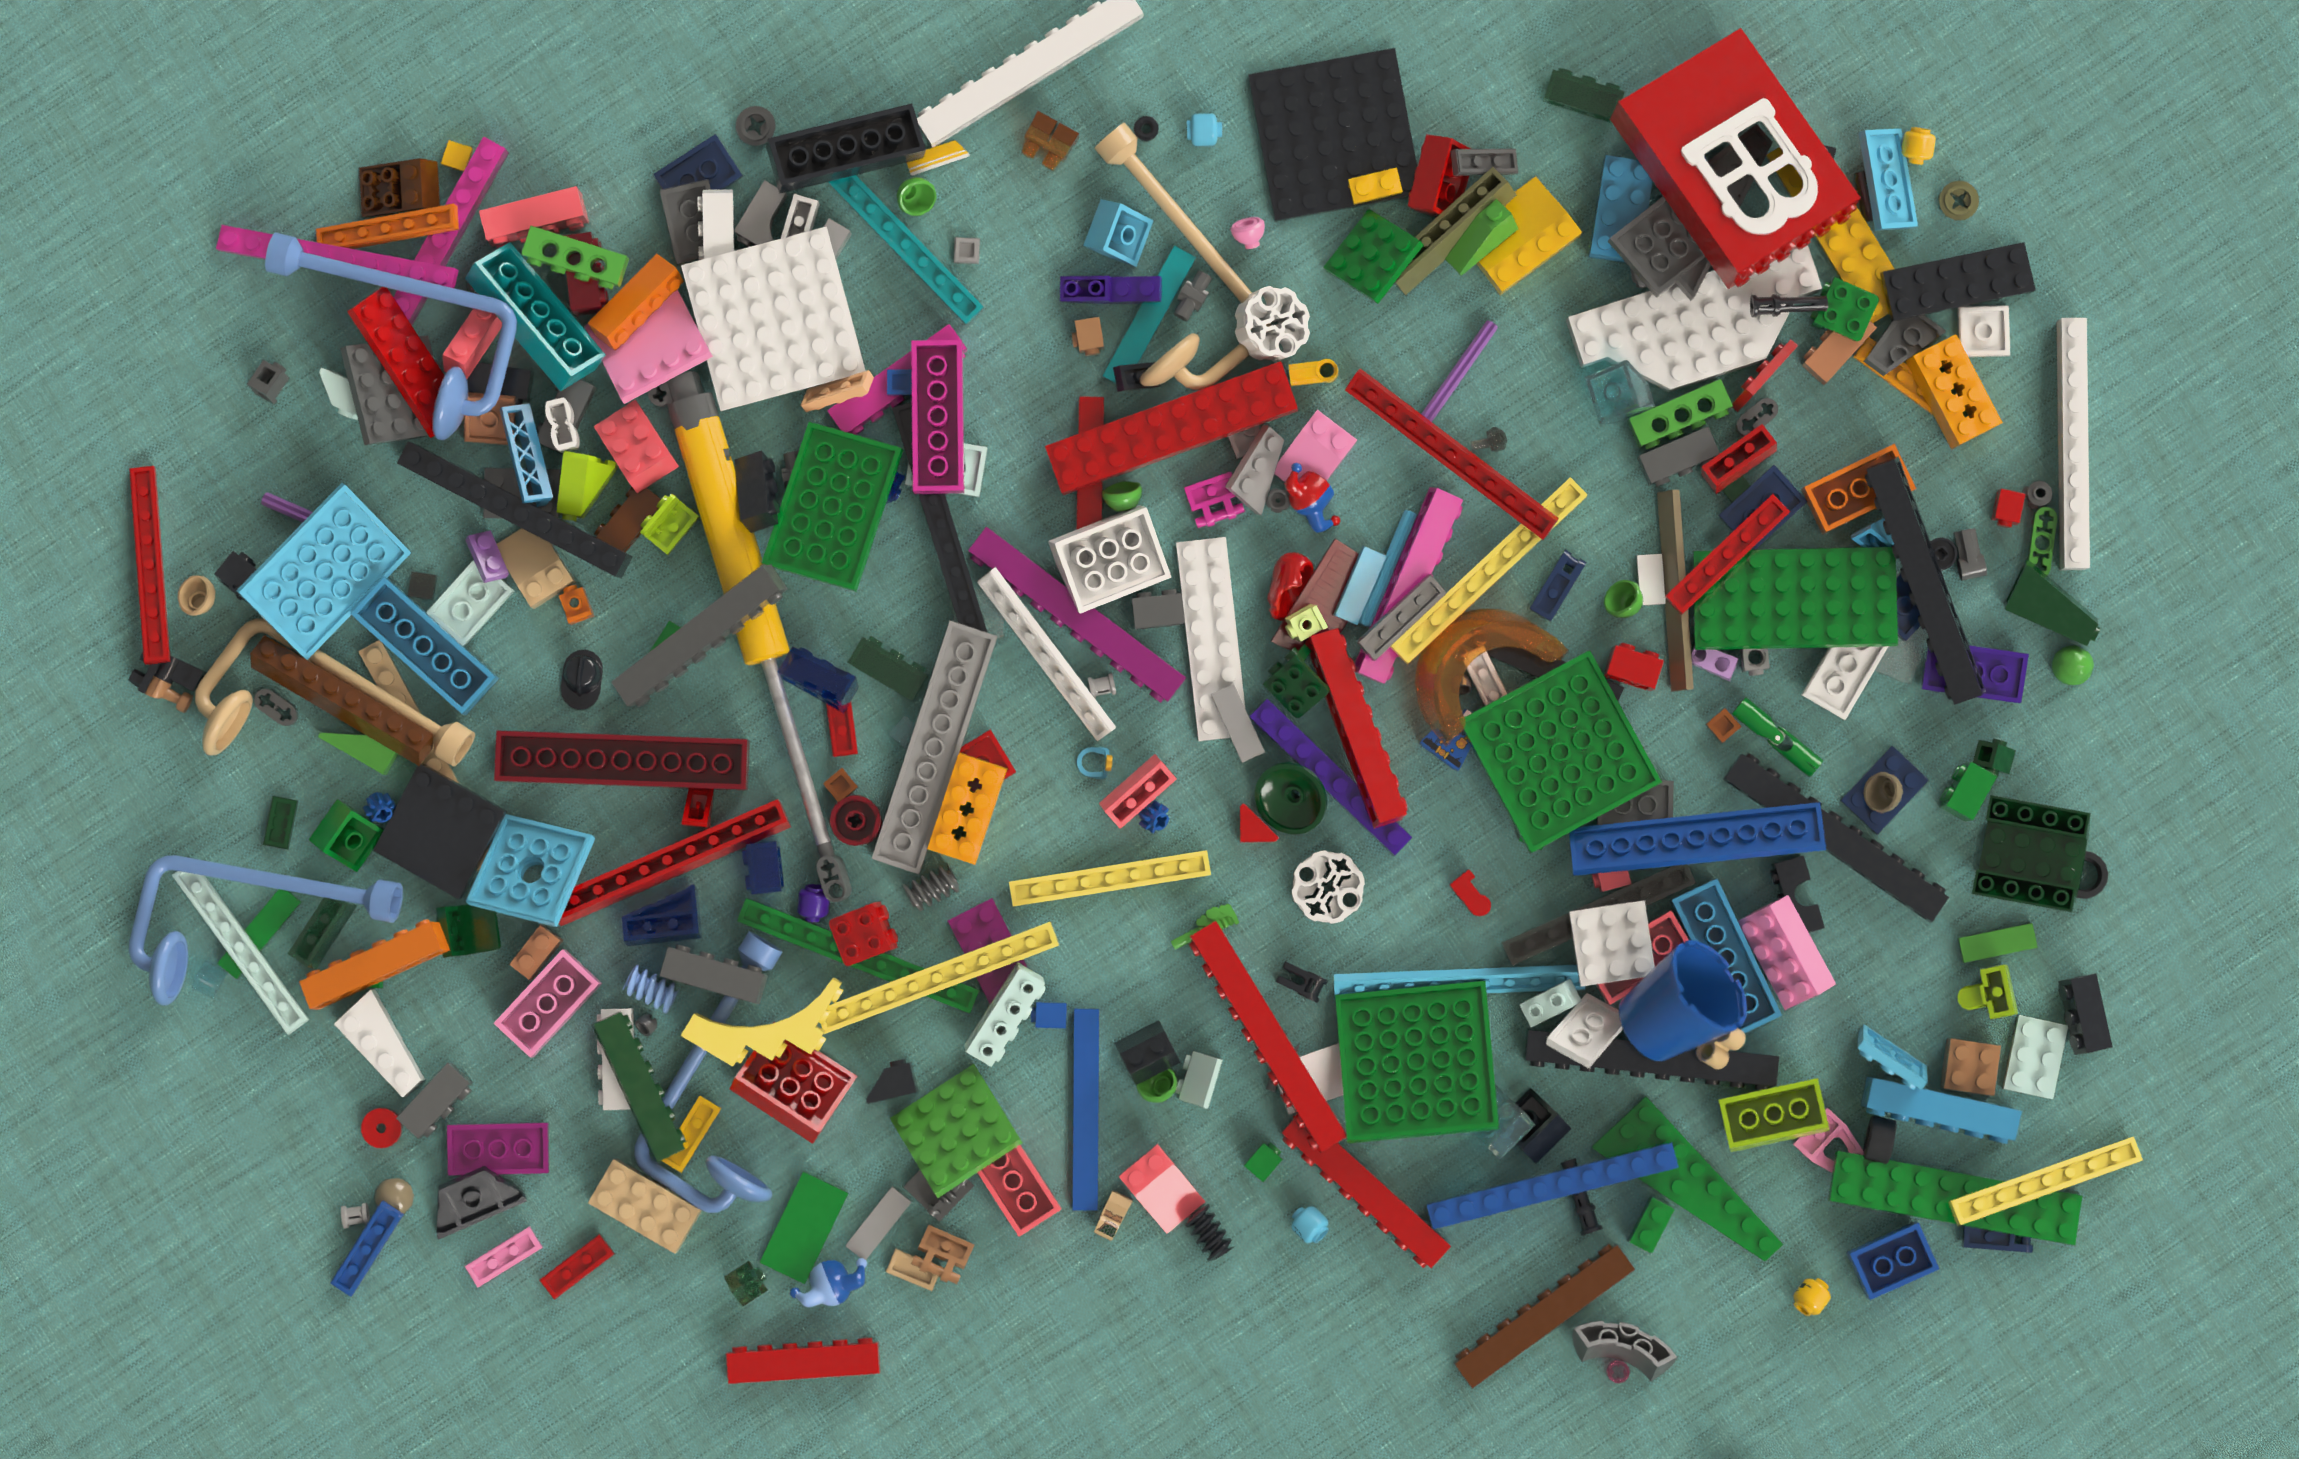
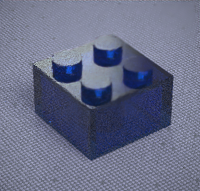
[742,841,785,895]

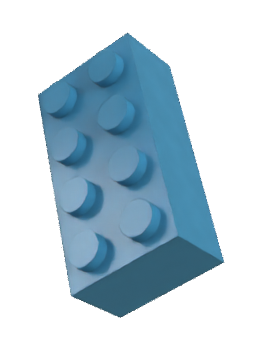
[1588,155,1652,263]

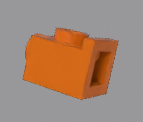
[559,584,594,625]

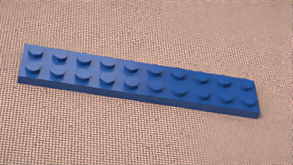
[1569,802,1826,876]

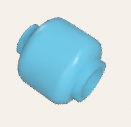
[1187,113,1222,146]
[1291,1206,1329,1243]

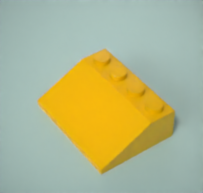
[1477,176,1582,295]

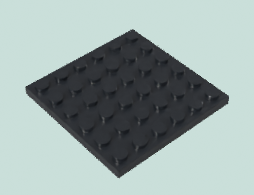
[1248,48,1417,222]

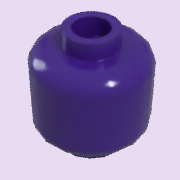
[797,884,830,922]

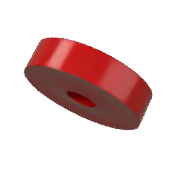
[361,1108,403,1148]

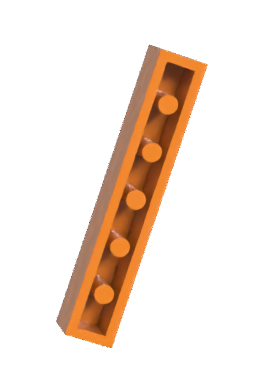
[299,919,450,1010]

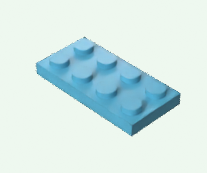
[1858,128,1918,231]

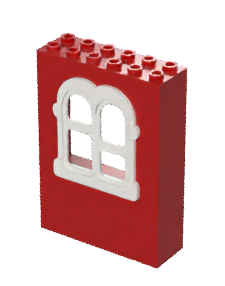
[1610,28,1861,289]

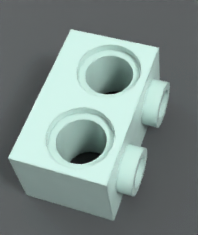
[1520,979,1582,1027]

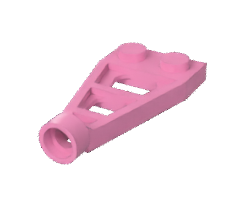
[1793,1108,1864,1173]

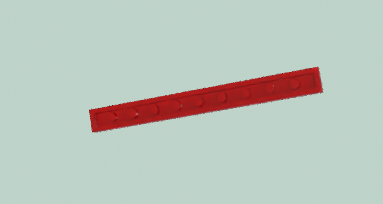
[1345,369,1559,540]

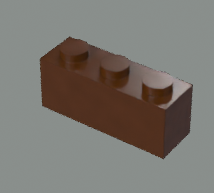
[594,487,661,552]

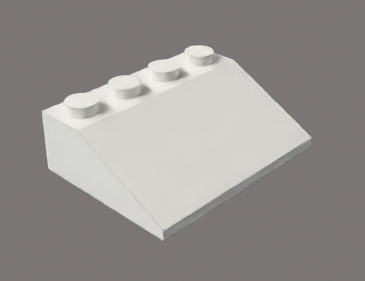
[1048,505,1171,613]

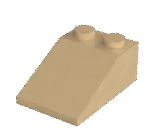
[497,528,576,609]

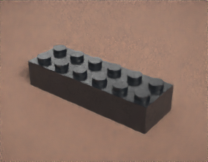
[766,103,926,194]

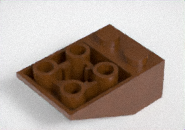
[359,158,440,217]

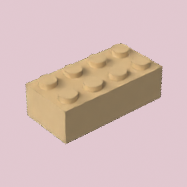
[588,1158,702,1254]

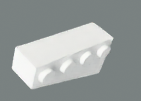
[334,989,425,1097]

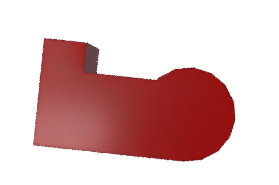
[1449,869,1491,916]

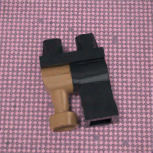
[128,652,207,713]

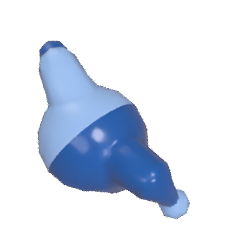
[790,1258,867,1307]

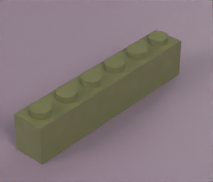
[1394,167,1517,296]

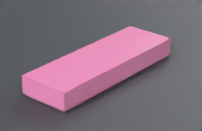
[465,1226,543,1288]

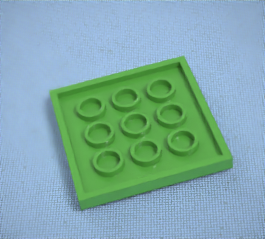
[890,1064,1023,1198]

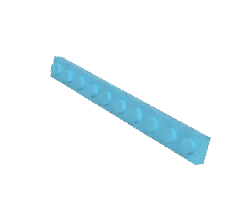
[1334,965,1585,999]

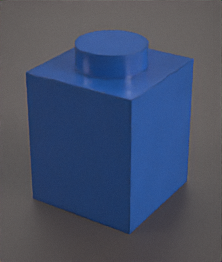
[1031,1002,1067,1028]

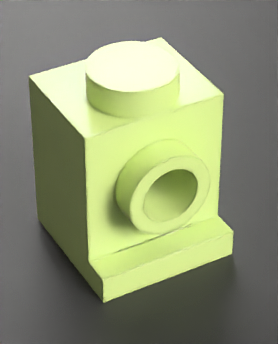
[1285,604,1328,642]

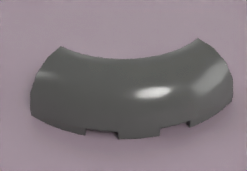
[1572,1321,1677,1382]

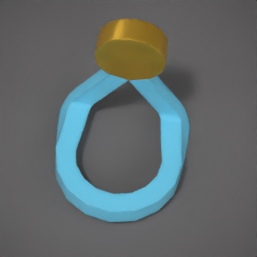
[1076,747,1113,779]

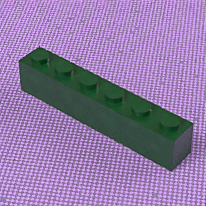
[591,1012,686,1162]

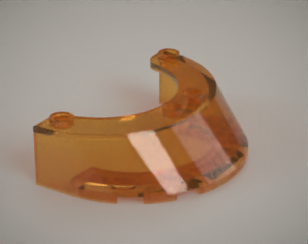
[1415,608,1569,747]

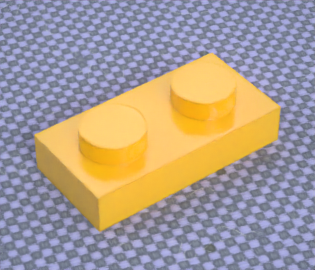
[1348,167,1403,205]

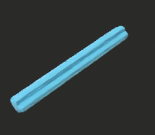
[1359,510,1416,627]

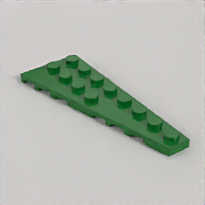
[1591,1096,1783,1261]

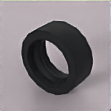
[2077,851,2108,899]

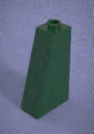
[2004,560,2100,646]

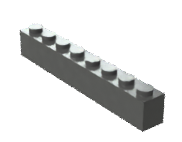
[611,565,788,707]

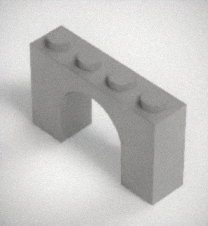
[734,180,852,260]

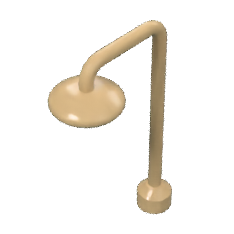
[1094,122,1271,390]
[195,618,475,766]

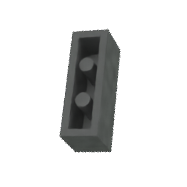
[536,379,597,455]
[1637,427,1720,487]
[396,1062,473,1139]

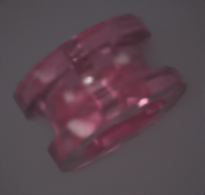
[1606,1360,1630,1384]

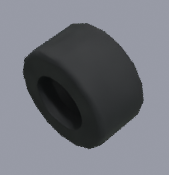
[1863,1116,1897,1164]

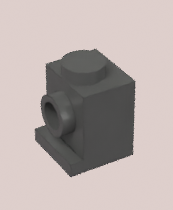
[247,360,290,405]

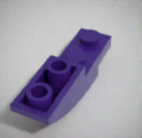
[1060,276,1162,304]

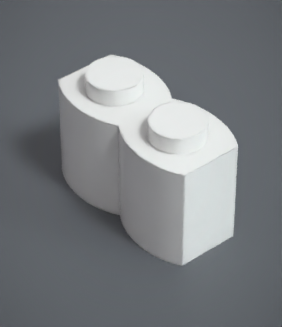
[545,397,580,453]

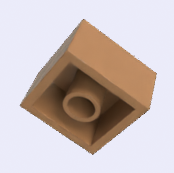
[1940,1038,2001,1096]

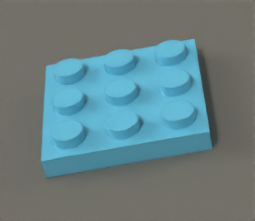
[1858,1024,1927,1090]

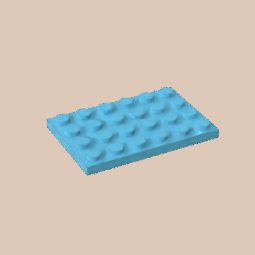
[236,483,411,660]

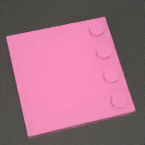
[584,290,713,404]

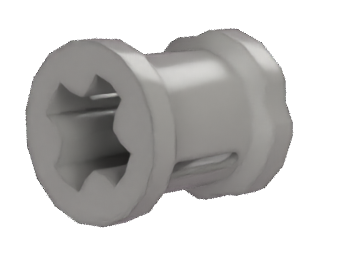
[1088,673,1116,699]
[341,1203,370,1228]

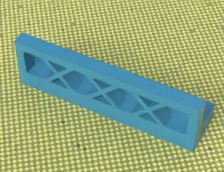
[499,403,553,507]

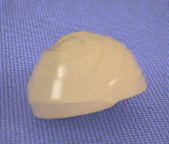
[178,575,216,616]

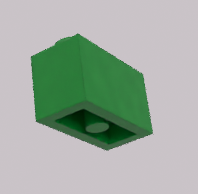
[1627,1196,1675,1254]

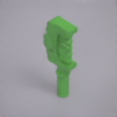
[1171,904,1239,950]

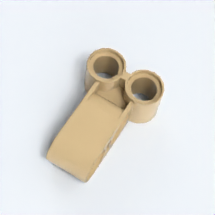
[1696,1028,1745,1070]

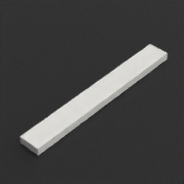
[977,567,1116,741]

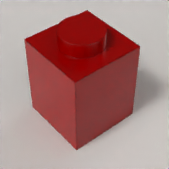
[1991,489,2026,528]

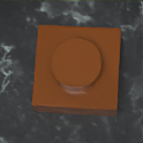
[1705,708,1741,743]
[823,768,858,802]

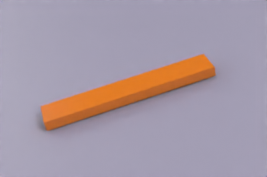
[316,203,459,249]

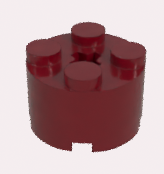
[830,795,882,846]

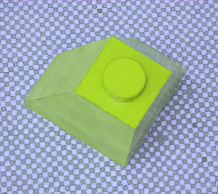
[556,451,618,522]

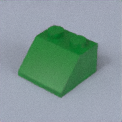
[309,799,384,872]

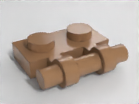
[911,1225,974,1284]

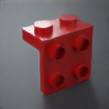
[829,901,898,966]

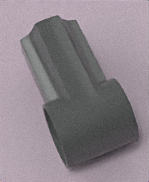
[1953,528,1987,581]

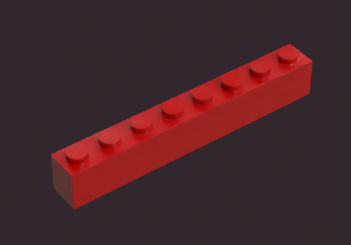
[1305,628,1408,829]
[1281,1118,1451,1269]

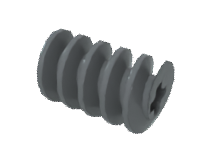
[903,863,959,911]

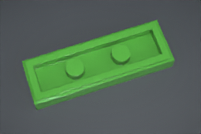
[1958,923,2038,963]

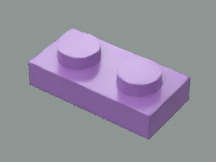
[466,530,509,583]

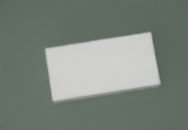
[1636,554,1666,606]

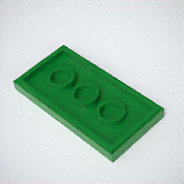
[759,1171,849,1284]

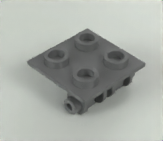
[904,1170,974,1222]

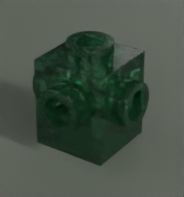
[724,1261,768,1306]

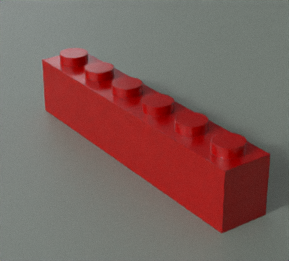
[726,1337,881,1384]

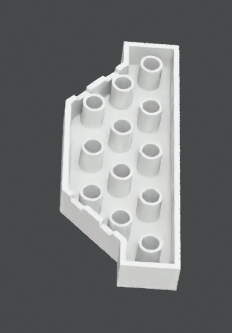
[1566,245,1822,392]

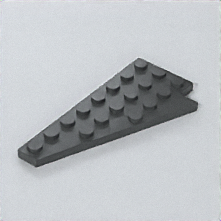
[1608,124,1773,301]

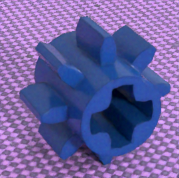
[363,792,396,823]
[1138,800,1170,833]

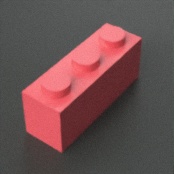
[442,309,502,379]
[1099,754,1176,829]

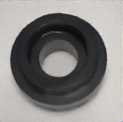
[1134,116,1159,141]

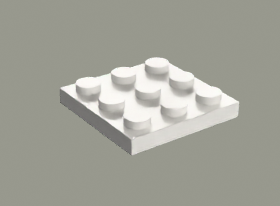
[1569,900,1655,987]

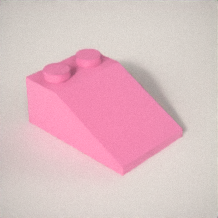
[1274,410,1357,482]

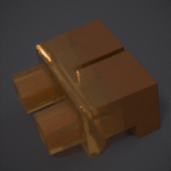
[1022,111,1080,171]

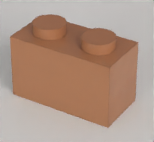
[509,925,563,980]

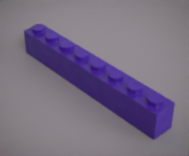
[1249,699,1412,856]

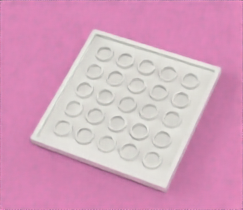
[681,227,866,411]

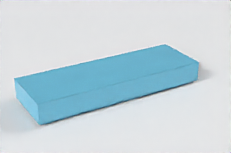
[1333,546,1387,625]

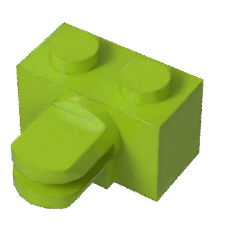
[1958,965,2018,1019]

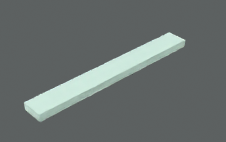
[172,871,309,1035]

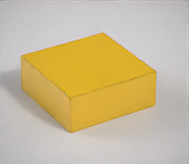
[441,140,473,172]

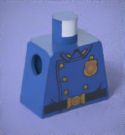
[1419,709,1471,772]

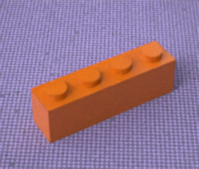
[588,254,684,351]

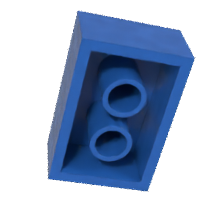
[1846,1221,1939,1300]

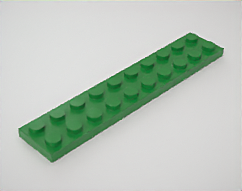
[1828,1151,2082,1246]

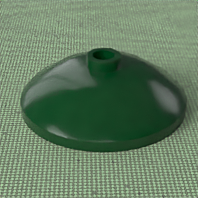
[1255,762,1327,835]

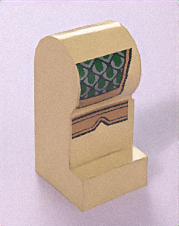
[1093,1190,1133,1241]

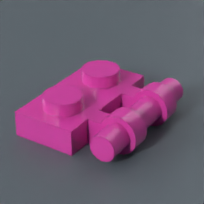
[1184,472,1245,528]

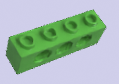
[522,226,629,290]
[1627,379,1733,450]

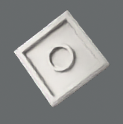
[1957,306,2010,357]

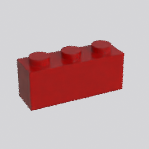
[1701,424,1777,494]

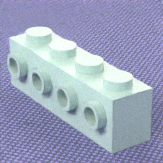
[964,962,1046,1067]

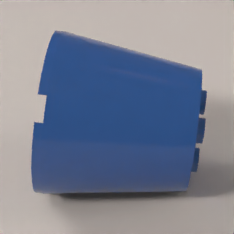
[1619,940,1747,1061]

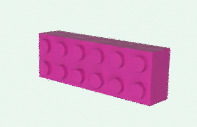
[911,340,965,494]

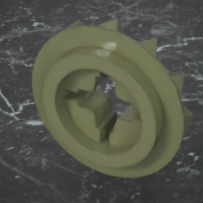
[1939,181,1979,221]

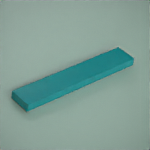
[1102,245,1196,384]

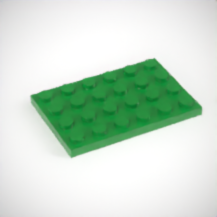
[761,422,904,592]

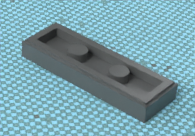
[1451,149,1519,176]

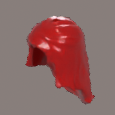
[1267,552,1314,621]

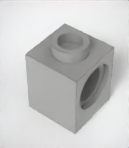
[1740,649,1770,676]

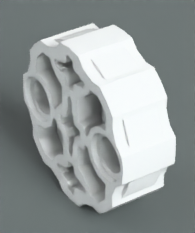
[1235,286,1310,362]
[1291,850,1365,924]

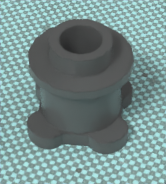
[2022,480,2052,510]

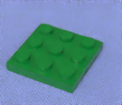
[1323,209,1423,304]

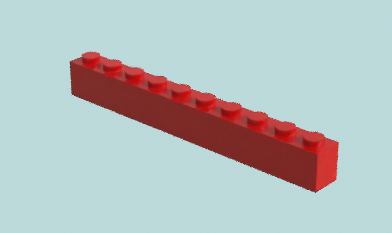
[558,799,791,926]
[1188,921,1347,1153]

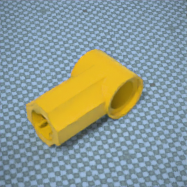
[1289,359,1339,386]

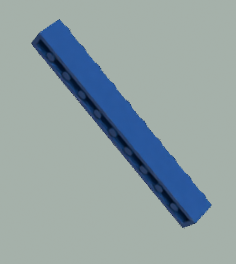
[1427,1142,1679,1229]

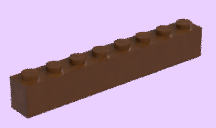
[250,635,433,766]
[1453,1243,1635,1389]

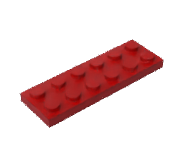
[347,287,445,438]

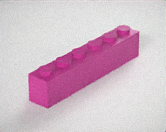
[827,324,967,435]

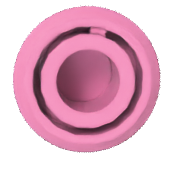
[1230,217,1265,249]

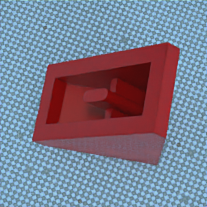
[682,789,714,828]
[1240,803,1279,843]

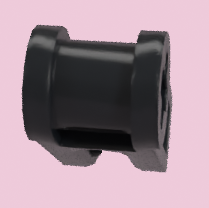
[1275,961,1328,1003]

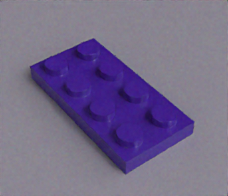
[1921,645,2029,704]

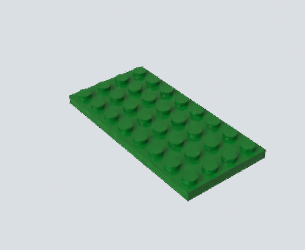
[1694,547,1898,650]

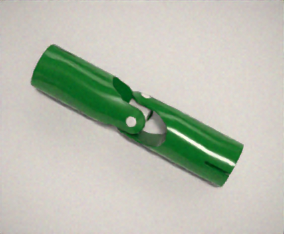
[1732,697,1824,777]

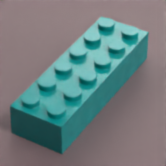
[465,242,606,391]

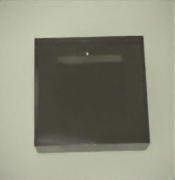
[407,571,437,600]

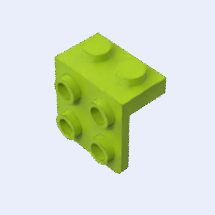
[640,494,700,555]

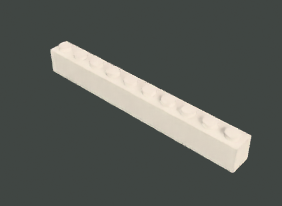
[917,0,1143,148]
[2057,318,2090,570]

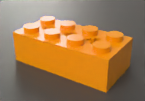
[1905,334,2003,450]
[927,753,1008,865]

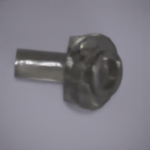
[1471,427,1507,452]

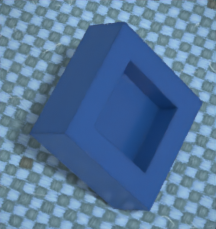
[887,369,912,396]

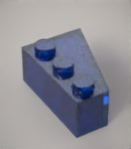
[777,646,859,713]
[622,884,702,947]

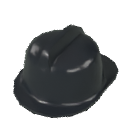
[561,650,603,710]

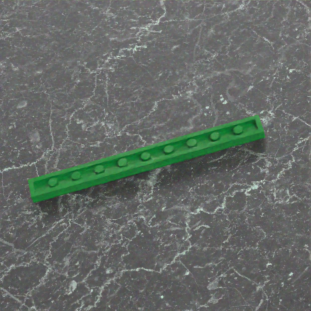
[737,898,980,1014]

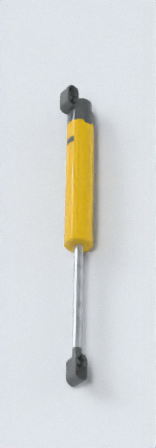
[647,371,852,902]

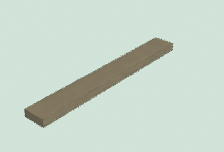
[1657,490,1694,692]

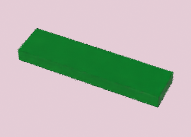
[217,889,302,979]

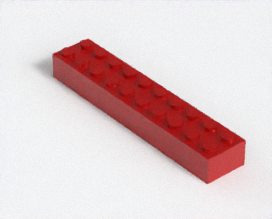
[1045,361,1298,496]

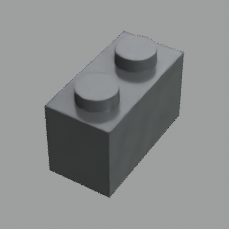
[1132,589,1185,630]

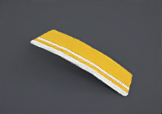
[907,140,970,176]

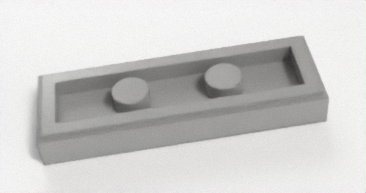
[1211,684,1265,763]
[845,1186,912,1260]

